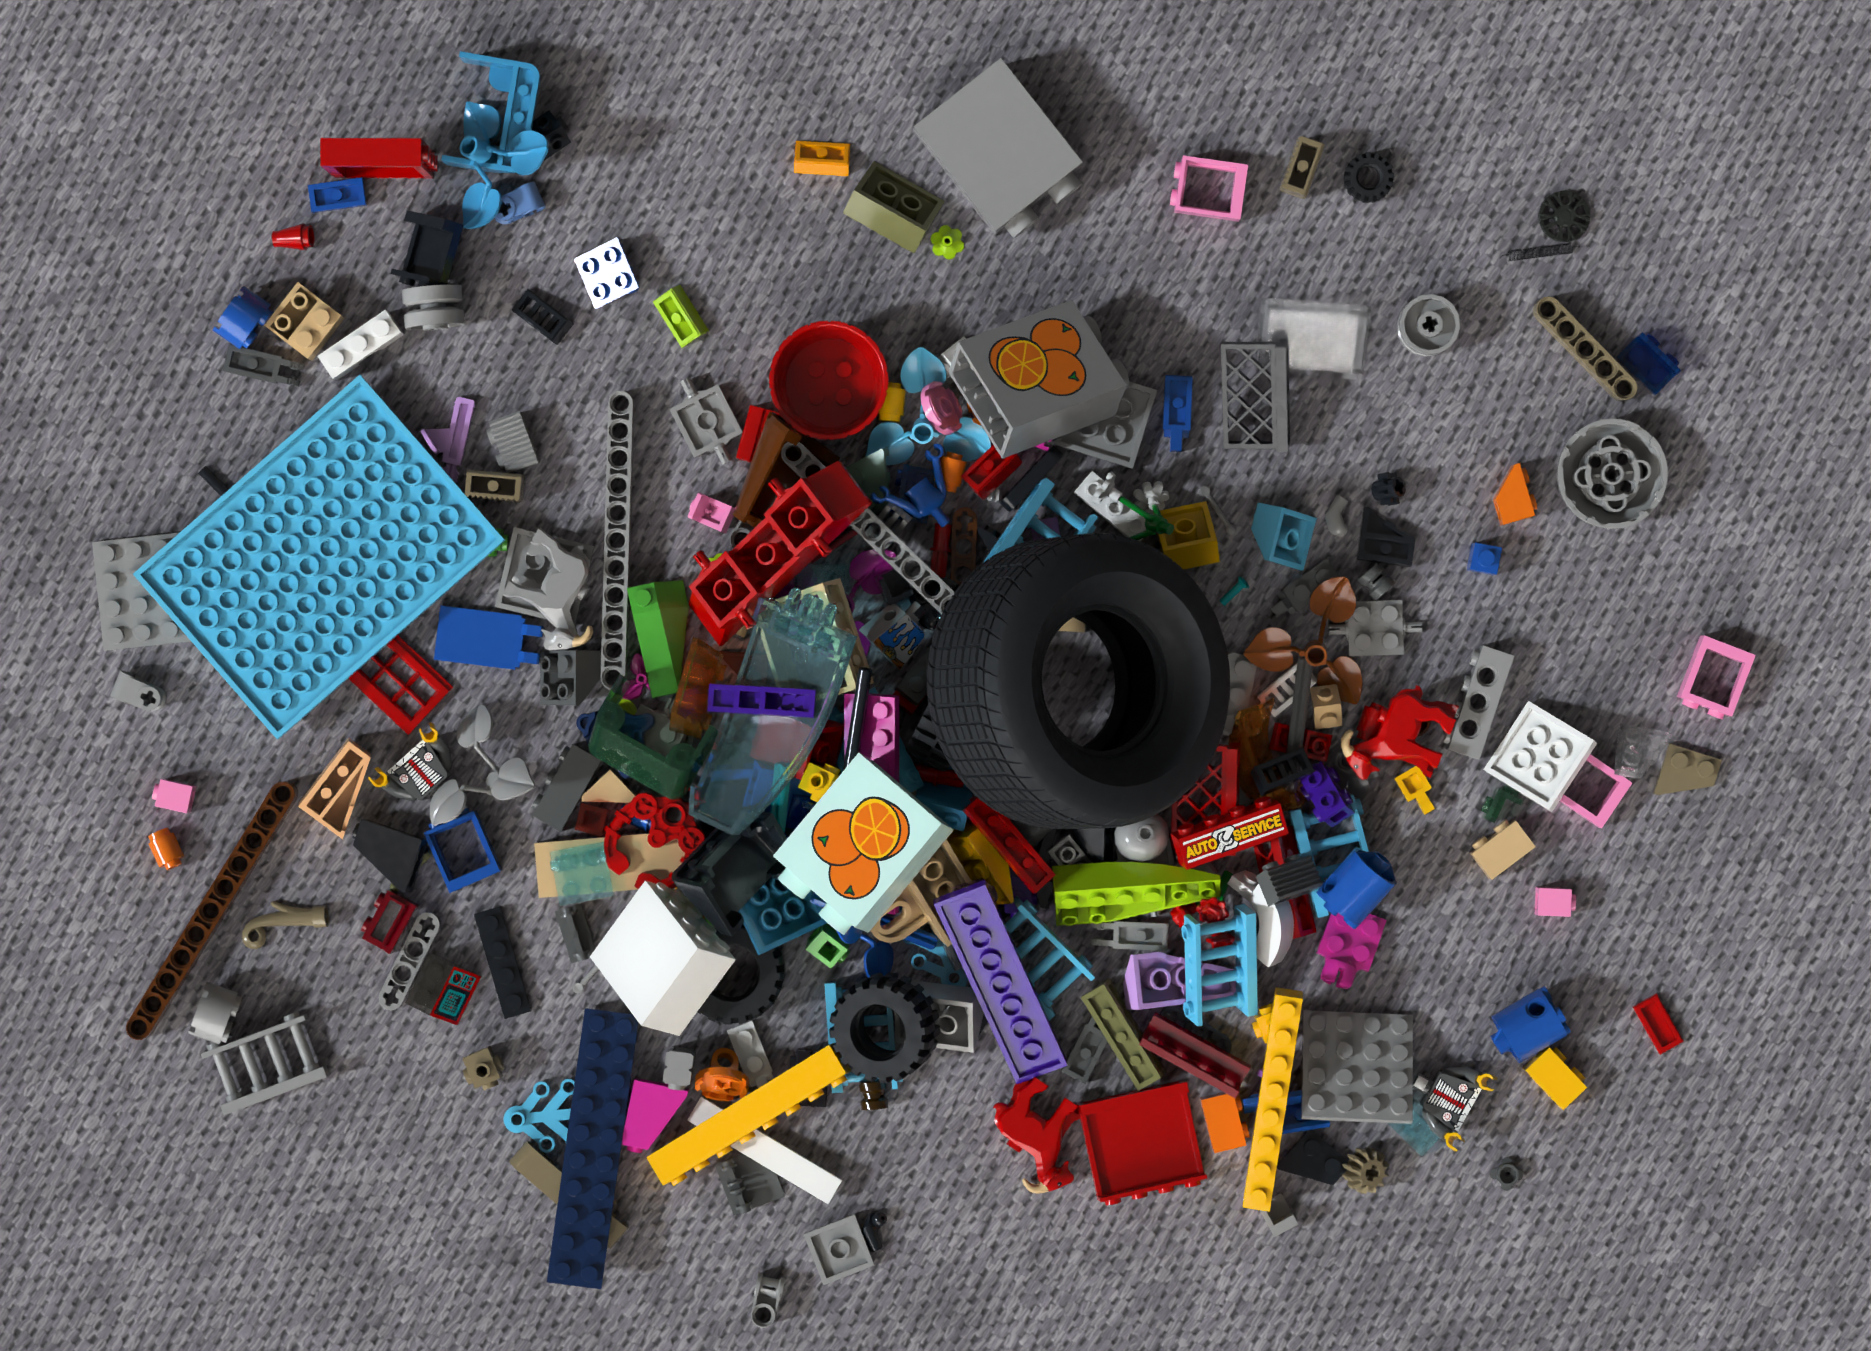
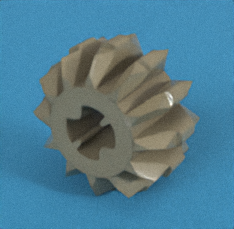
[1342,1147,1389,1194]

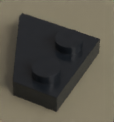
[1356,506,1415,567]
[1277,1130,1348,1185]

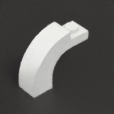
[1227,870,1294,968]

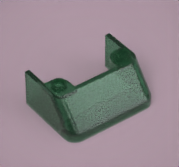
[588,674,721,800]

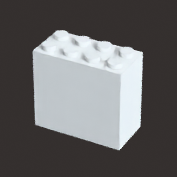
[590,880,736,1036]

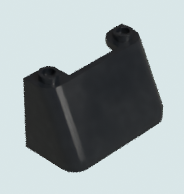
[671,808,787,936]

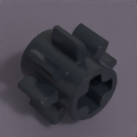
[1371,472,1406,506]

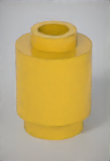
[878,382,906,423]

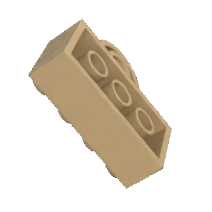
[870,839,973,947]

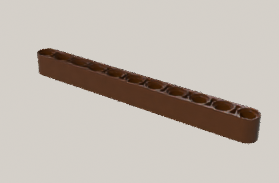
[126,781,298,1040]

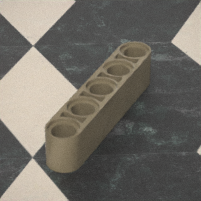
[1533,296,1638,401]
[509,1140,629,1249]

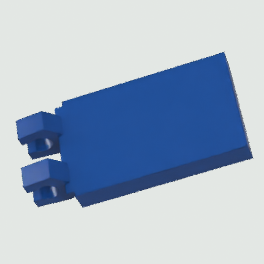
[434,605,544,670]

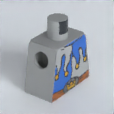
[859,601,927,670]

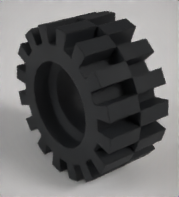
[1343,152,1394,203]

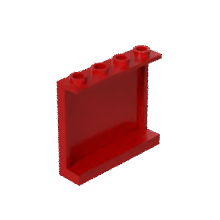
[1077,1080,1208,1205]

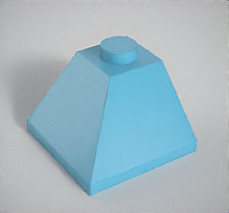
[1251,502,1317,571]

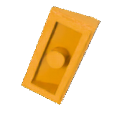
[794,140,850,176]

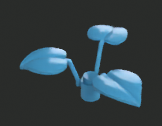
[460,101,549,229]

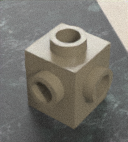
[462,1046,505,1090]

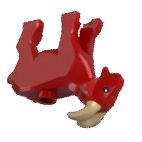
[1341,685,1459,780]
[993,1077,1080,1194]

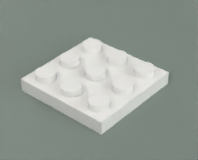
[1483,701,1597,812]

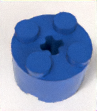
[212,286,273,349]

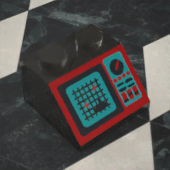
[405,952,482,1025]

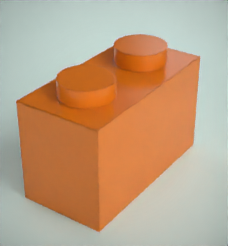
[1200,1092,1250,1153]

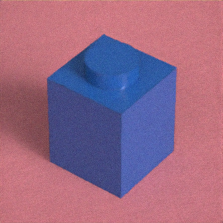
[1467,543,1502,575]

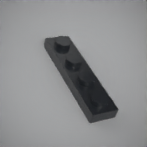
[474,906,532,1019]

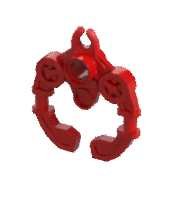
[604,784,706,889]

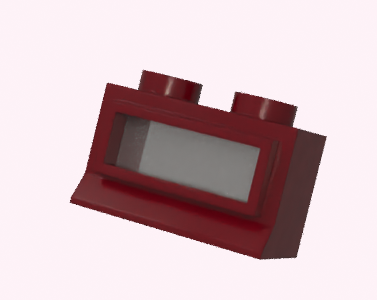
[361,889,419,954]

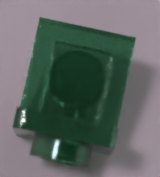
[1480,786,1523,823]

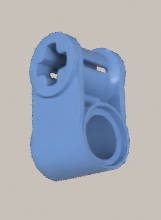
[494,182,546,224]

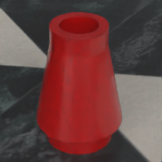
[272,223,315,250]

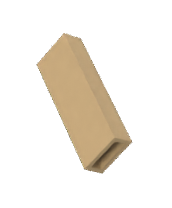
[534,833,685,898]

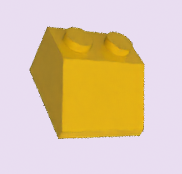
[1153,501,1220,569]

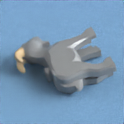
[502,527,593,651]

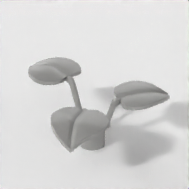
[430,705,536,826]

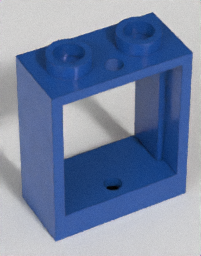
[424,808,502,893]

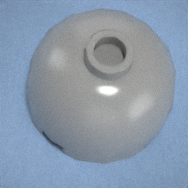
[1114,814,1169,862]

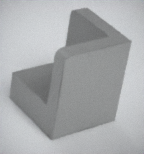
[1260,1193,1298,1237]

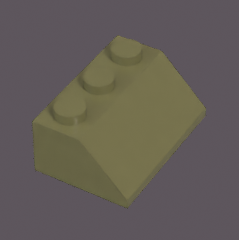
[843,161,945,253]

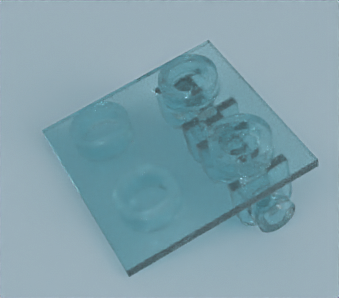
[550,842,614,906]

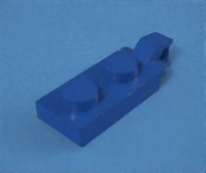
[1163,375,1193,452]

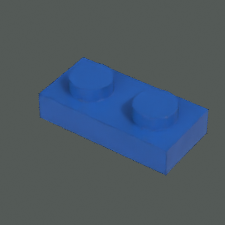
[308,177,367,213]

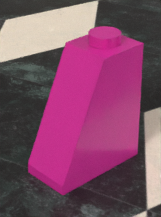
[621,1078,689,1153]

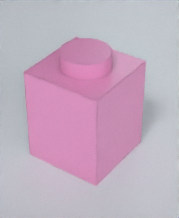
[152,779,197,813]
[1535,887,1576,917]

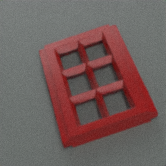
[348,635,453,735]

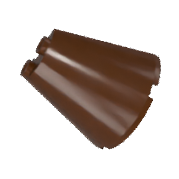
[732,412,840,528]

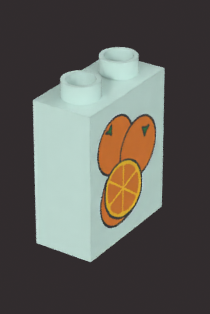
[773,753,954,935]

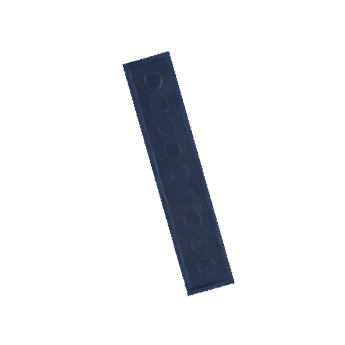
[547,1008,638,1289]

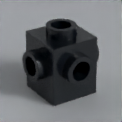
[532,110,571,161]

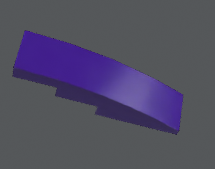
[707,684,816,718]

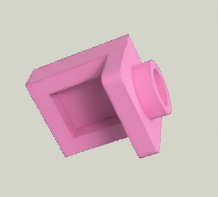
[688,493,735,534]

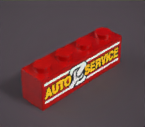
[1170,796,1289,870]

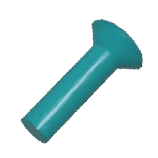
[1219,576,1250,606]

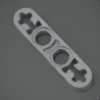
[378,912,441,1010]

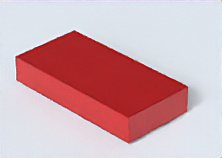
[1632,993,1684,1055]

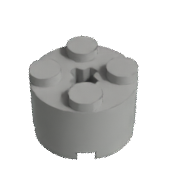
[188,982,242,1044]

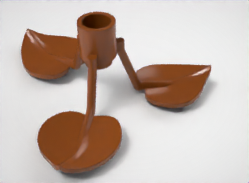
[1244,576,1363,705]

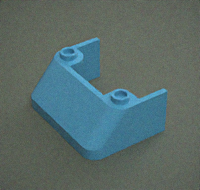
[441,51,540,173]

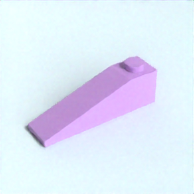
[1123,952,1236,1010]

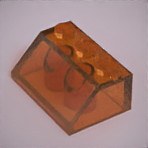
[669,637,727,739]

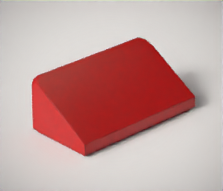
[961,445,1022,500]

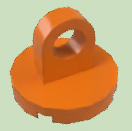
[695,1048,749,1101]

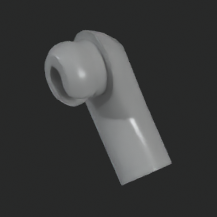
[1325,495,1348,537]

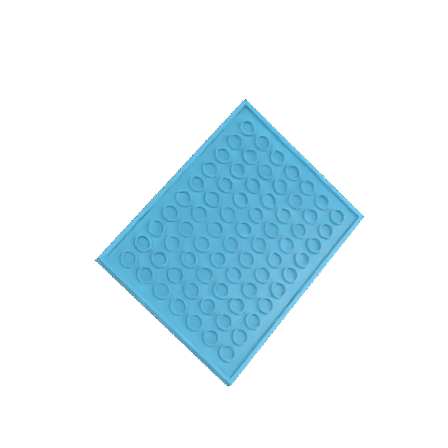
[133,375,505,740]

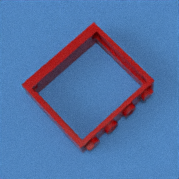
[320,138,439,179]

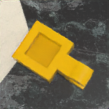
[1394,766,1435,815]

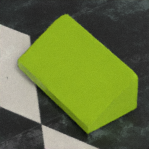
[653,285,709,348]

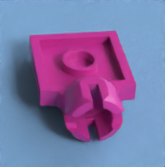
[1316,913,1387,989]

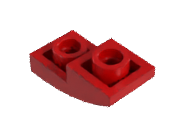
[1269,722,1333,762]

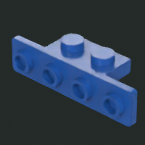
[1243,1090,1330,1134]

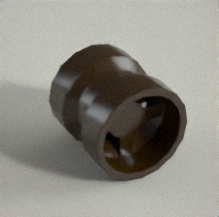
[859,1081,888,1110]

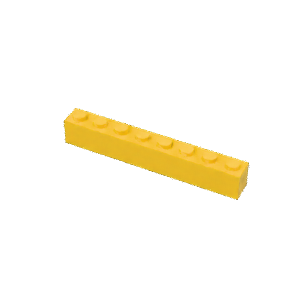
[1243,987,1303,1212]
[646,1043,851,1186]

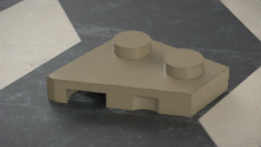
[1653,743,1722,795]

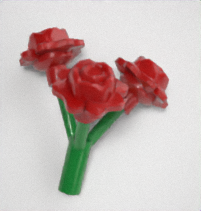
[1170,871,1235,948]

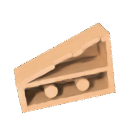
[298,738,371,839]

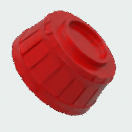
[769,320,889,440]

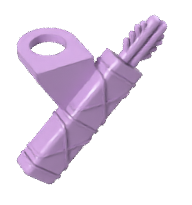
[421,397,475,483]

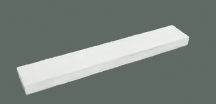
[687,1096,843,1204]

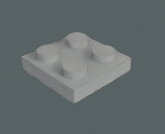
[804,1213,875,1285]

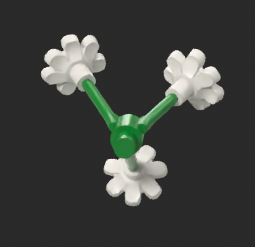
[1093,471,1174,540]

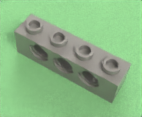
[1443,645,1514,760]

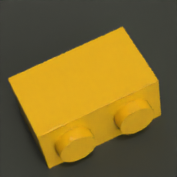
[1523,1047,1587,1110]

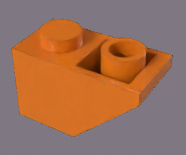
[1493,463,1537,526]

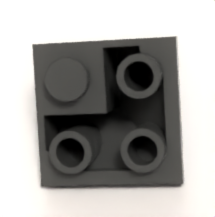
[540,650,601,706]

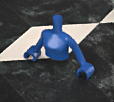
[870,444,950,528]

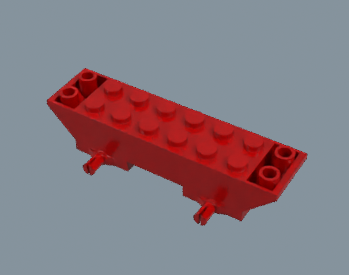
[688,461,872,646]

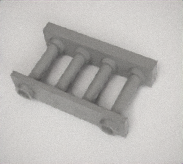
[201,1011,330,1115]

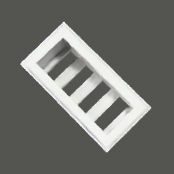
[1257,661,1317,717]

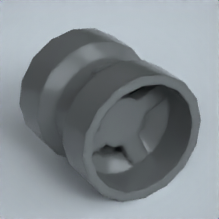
[1357,562,1395,600]

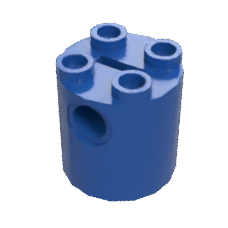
[1316,847,1397,929]
[1490,986,1571,1063]

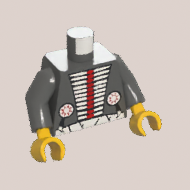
[368,722,452,802]
[1413,1066,1497,1151]

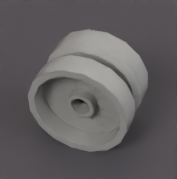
[402,285,465,331]
[1396,294,1460,357]

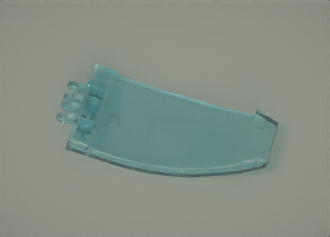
[689,588,857,835]

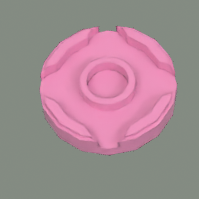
[921,381,963,435]

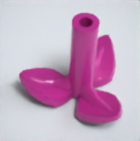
[622,653,651,700]

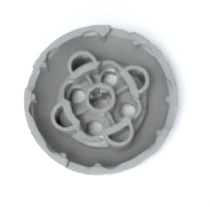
[1557,419,1668,529]

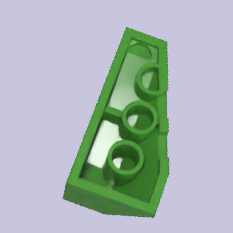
[627,580,689,699]

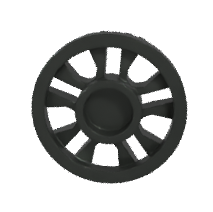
[1538,191,1590,242]

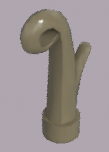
[242,901,329,949]

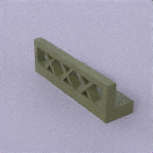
[1081,978,1166,1091]

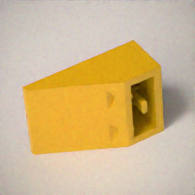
[947,819,1014,905]

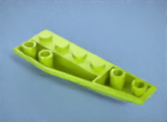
[1052,862,1220,926]

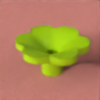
[930,225,964,260]

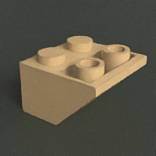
[264,282,345,361]

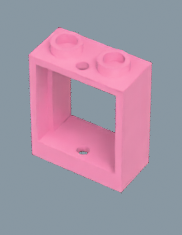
[1170,155,1248,222]
[1677,635,1756,720]
[1560,754,1632,828]

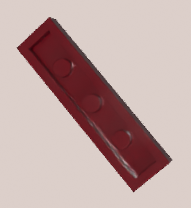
[1139,1012,1251,1098]

